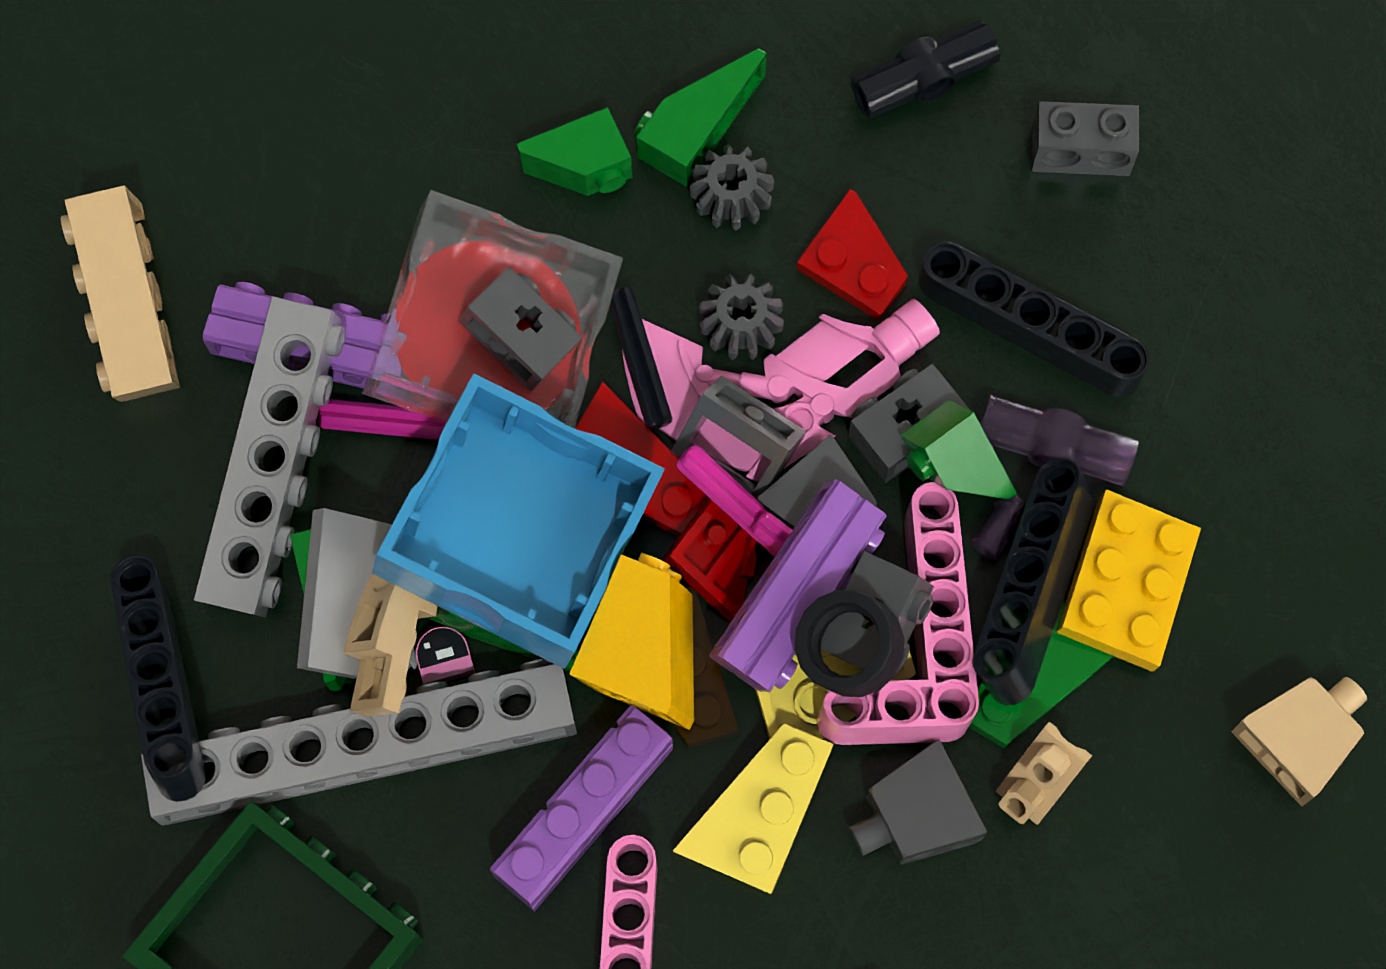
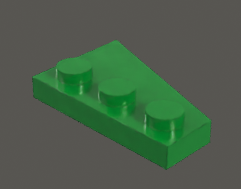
[961,601,1115,749]

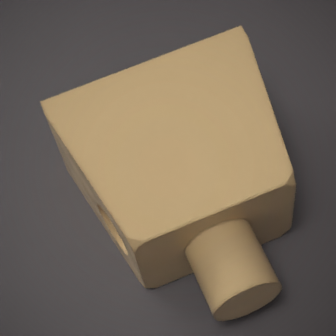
[1231,677,1367,807]

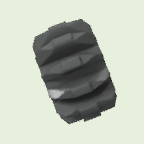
[690,143,774,231]
[699,273,784,361]

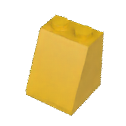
[569,553,694,730]

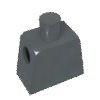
[757,435,882,564]
[848,740,987,864]

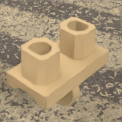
[995,722,1092,825]

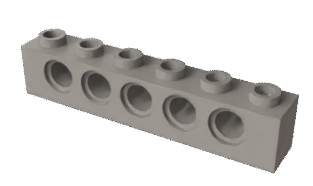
[194,297,345,618]

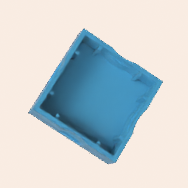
[372,373,665,669]

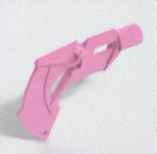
[622,299,940,482]

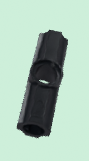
[851,20,1001,119]

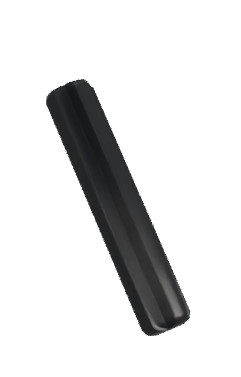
[607,287,673,430]

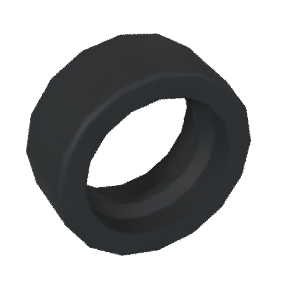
[794,590,905,697]

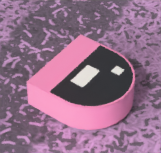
[416,627,476,685]

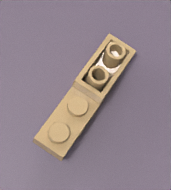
[343,574,438,717]

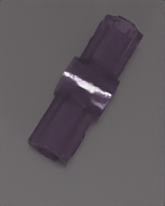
[981,396,1139,486]

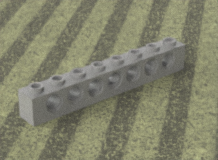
[141,659,577,826]

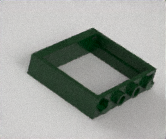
[122,801,423,969]

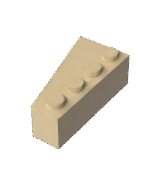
[61,185,180,402]

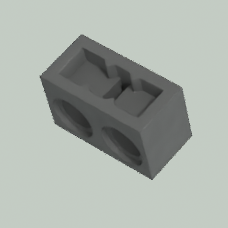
[1031,101,1139,176]

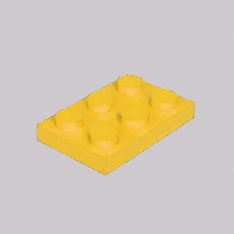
[1056,489,1201,672]

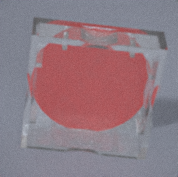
[362,190,623,428]

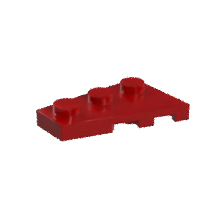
[575,382,709,537]

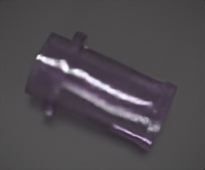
[970,495,1026,561]

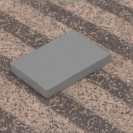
[297,508,392,679]

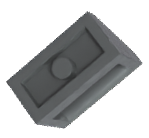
[671,376,807,499]

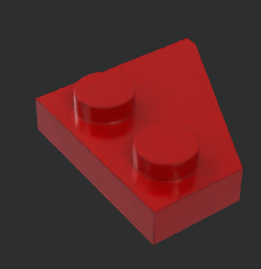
[797,189,908,322]
[662,498,757,623]

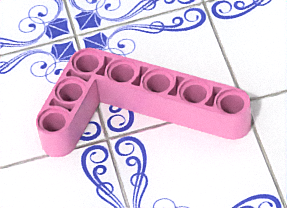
[817,482,979,745]
[600,835,657,969]

